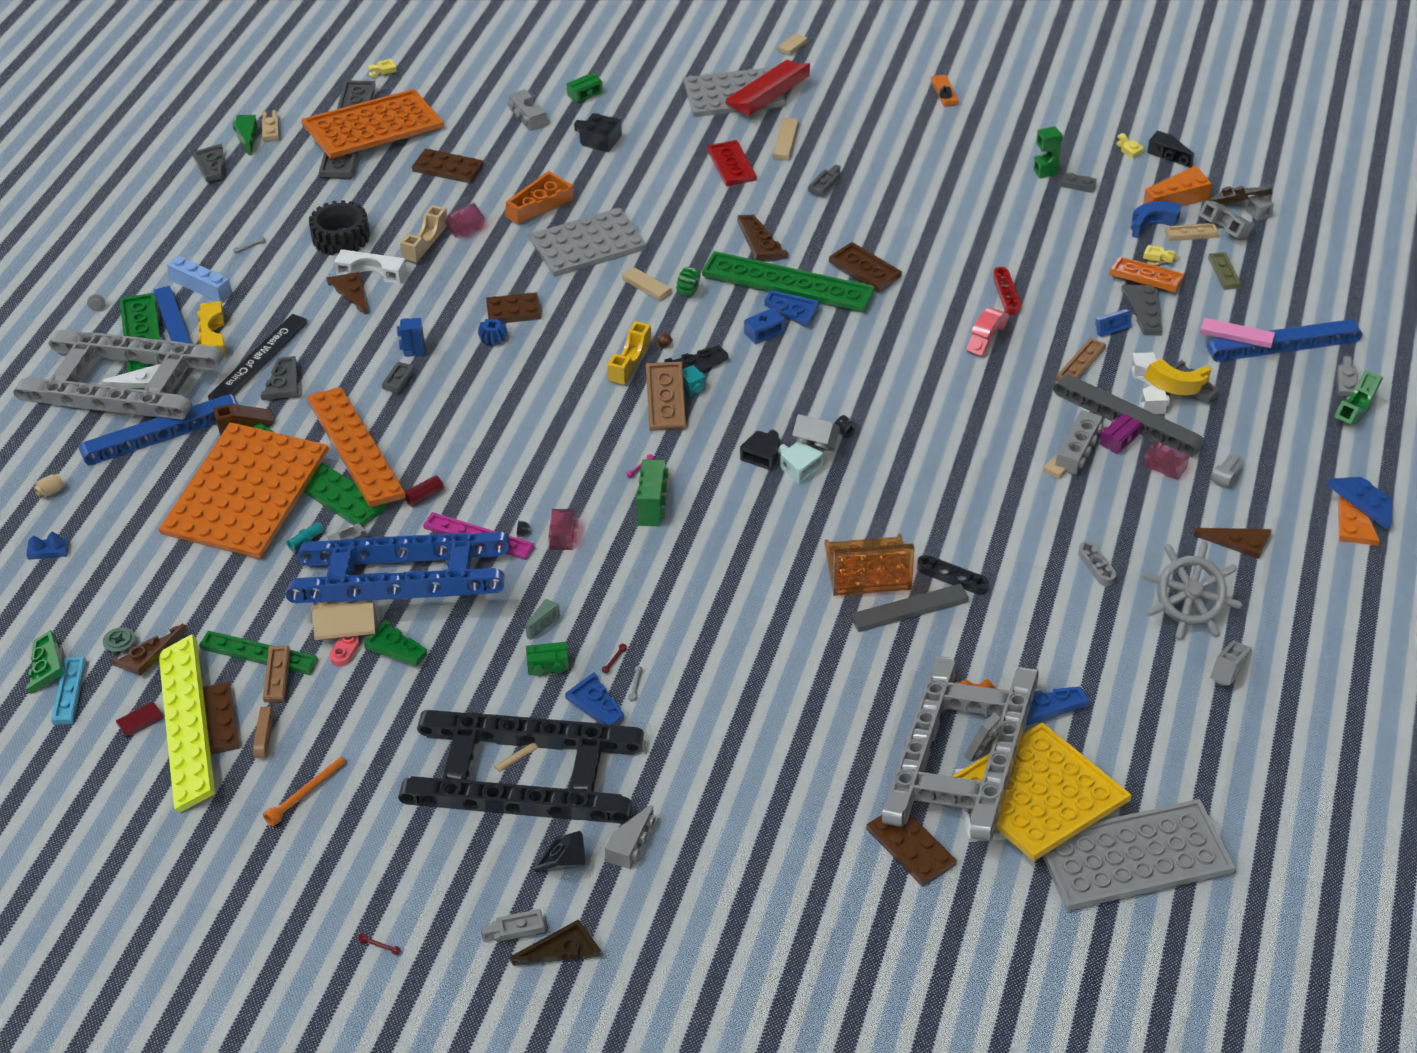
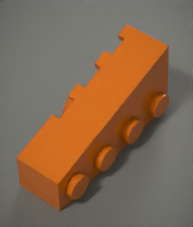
[1143,165,1212,206]
[505,171,574,224]

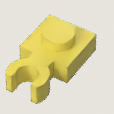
[1143,245,1176,263]

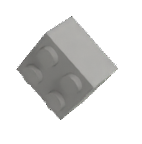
[792,414,840,450]

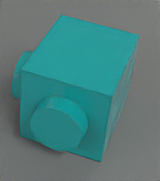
[682,365,706,397]

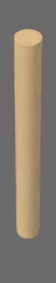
[494,743,538,772]

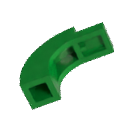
[1334,369,1384,425]

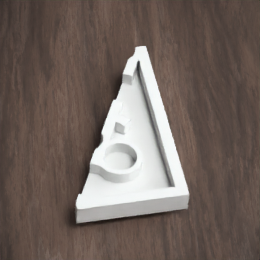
[103,364,161,388]

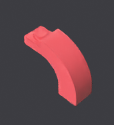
[966,307,1009,357]

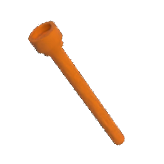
[263,757,345,827]

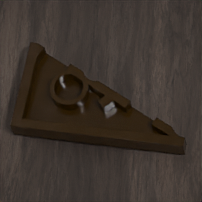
[1209,186,1273,204]
[510,919,601,966]

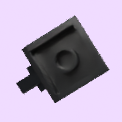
[574,113,622,152]

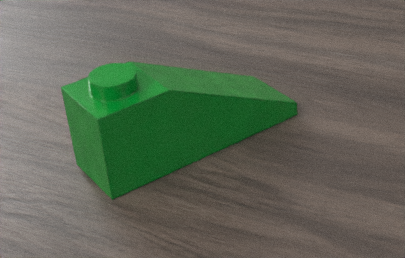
[233,115,258,155]

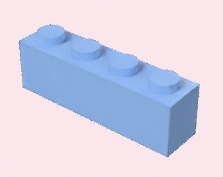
[167,256,232,303]

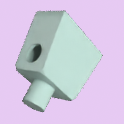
[777,442,823,484]

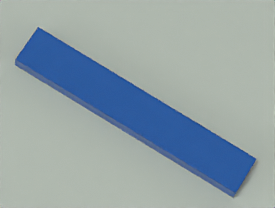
[153,286,191,344]

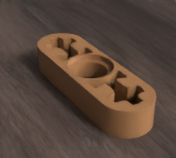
[253,706,273,758]

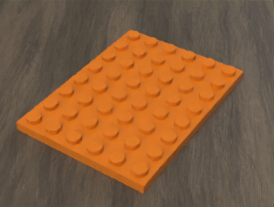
[158,422,329,559]

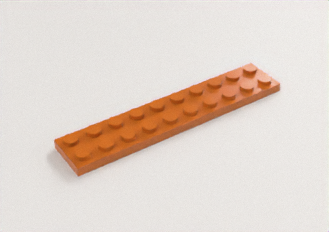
[307,387,405,507]

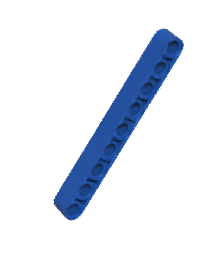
[1207,319,1363,362]
[79,394,239,465]

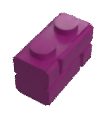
[1100,413,1141,454]

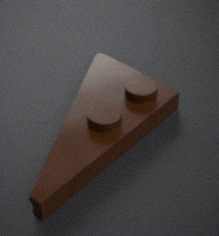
[326,272,368,315]
[1194,528,1272,559]
[111,623,187,676]

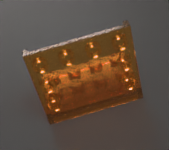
[824,534,915,596]

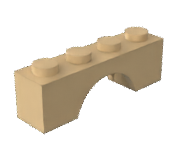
[400,205,448,263]

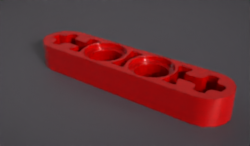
[993,267,1021,315]

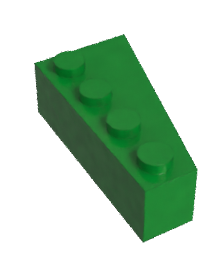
[636,459,669,526]

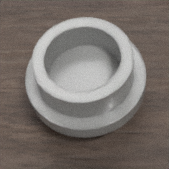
[87,294,105,311]

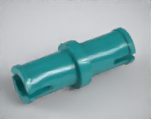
[286,522,324,551]

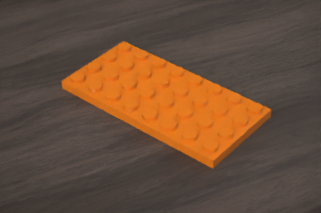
[302,89,444,159]

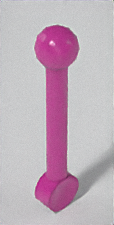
[626,454,654,478]

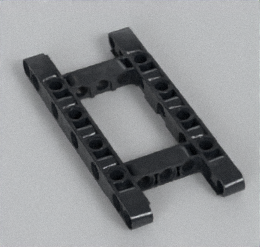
[398,710,644,823]

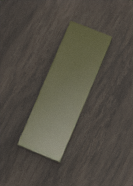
[1208,252,1241,290]

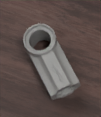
[1211,454,1243,488]

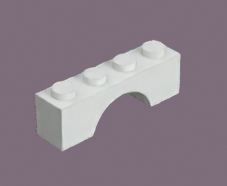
[334,250,407,284]
[1130,352,1170,414]

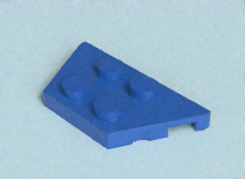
[1327,477,1392,530]

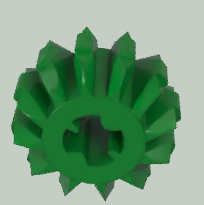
[676,267,701,297]

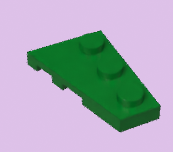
[364,620,427,667]
[26,630,65,694]

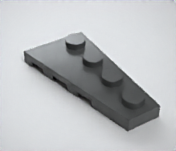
[1121,285,1162,336]

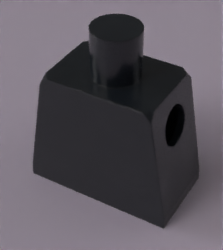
[740,429,781,471]

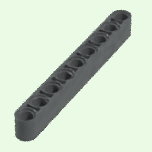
[1053,374,1205,457]

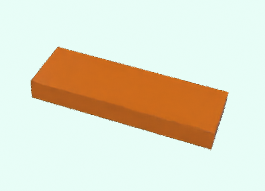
[931,74,959,107]

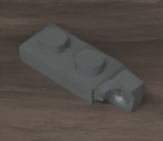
[808,164,841,197]

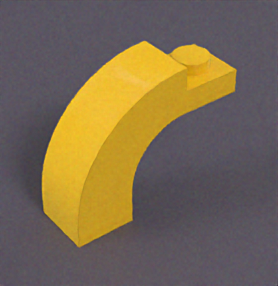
[1144,359,1212,395]

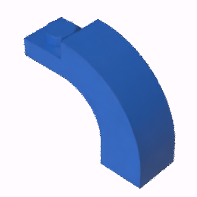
[1130,201,1182,238]

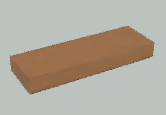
[263,646,291,703]

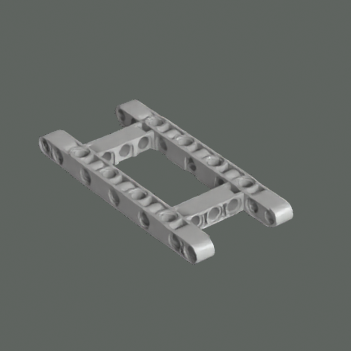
[13,330,224,420]
[882,656,1039,841]

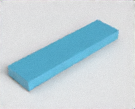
[51,657,87,725]

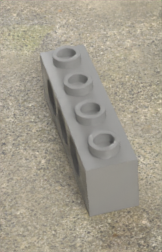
[1055,410,1103,475]

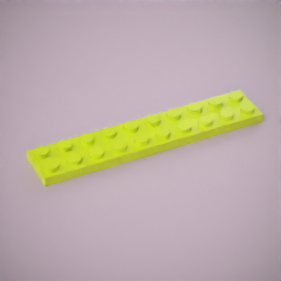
[159,634,215,813]

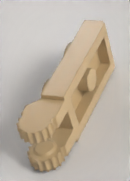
[262,110,279,142]

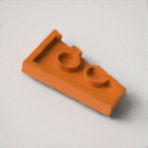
[1338,496,1380,546]

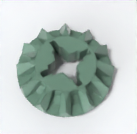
[103,627,136,654]

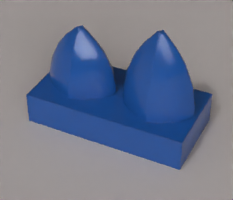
[1095,309,1131,336]
[26,531,69,560]

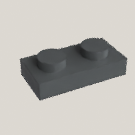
[1061,172,1097,193]
[382,362,414,393]

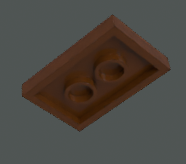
[486,292,541,323]

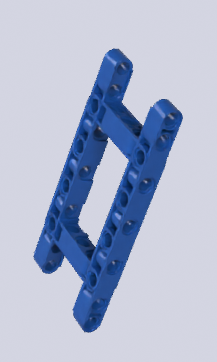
[286,532,510,603]

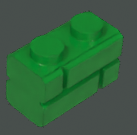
[566,73,603,103]
[526,642,569,676]

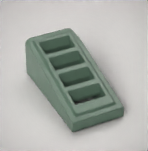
[526,599,560,640]

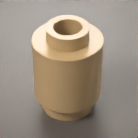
[34,474,64,499]

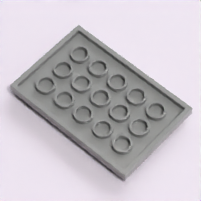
[683,67,785,117]
[529,208,647,277]

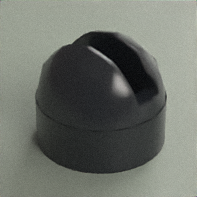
[939,85,952,99]
[516,520,530,536]

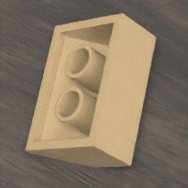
[312,600,376,640]

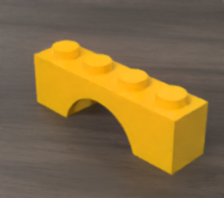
[197,301,226,359]
[607,321,652,385]

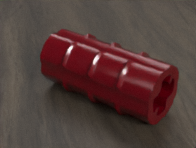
[405,475,444,507]

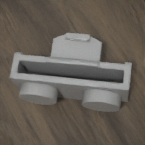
[327,523,365,541]

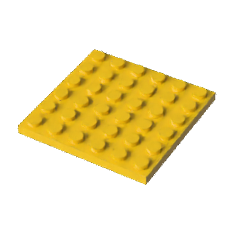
[952,722,1131,862]

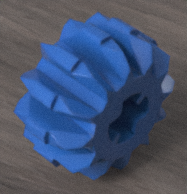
[478,318,508,346]

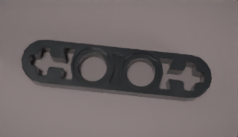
[917,555,989,595]

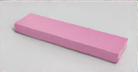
[1200,318,1275,348]

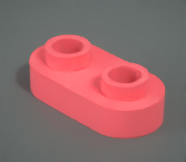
[330,636,360,667]

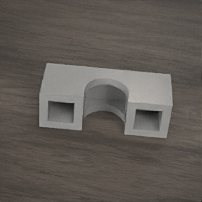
[508,89,547,131]
[1198,200,1254,239]

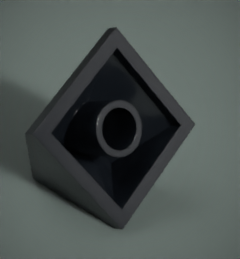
[533,831,586,872]

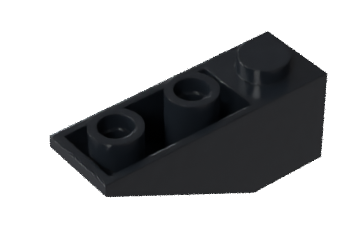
[1147,130,1195,168]

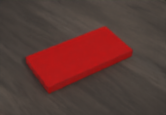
[707,140,757,187]

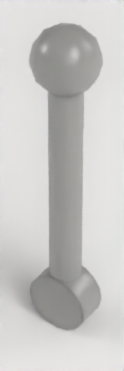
[233,237,266,254]
[628,666,643,702]

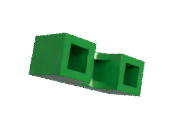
[1033,126,1063,179]

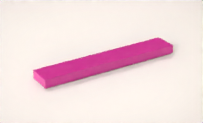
[423,512,534,560]

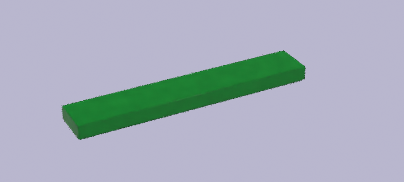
[199,631,318,675]

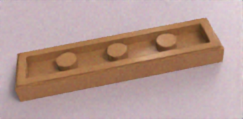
[1056,337,1106,382]

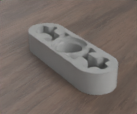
[1078,541,1116,587]

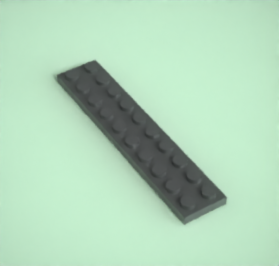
[319,80,376,178]

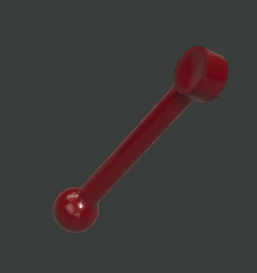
[602,644,627,674]
[358,933,400,955]

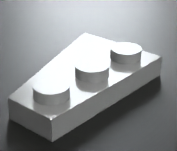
[964,712,1001,761]

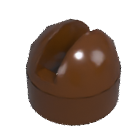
[657,332,673,347]

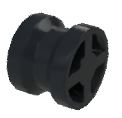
[835,415,857,438]

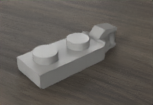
[1337,356,1357,397]
[481,909,545,942]

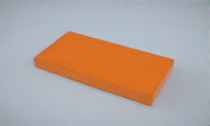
[1109,256,1185,292]

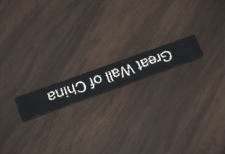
[208,314,307,401]

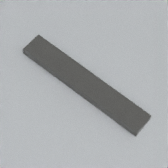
[851,584,969,632]

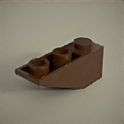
[213,404,274,436]

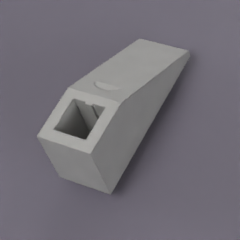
[605,805,656,869]

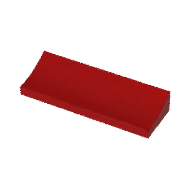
[726,60,810,116]

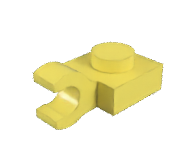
[368,59,397,78]
[1116,133,1145,159]

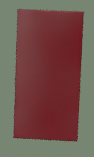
[116,702,164,738]

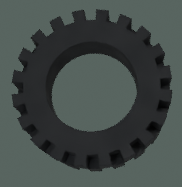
[309,200,370,256]

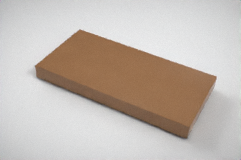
[646,362,686,431]

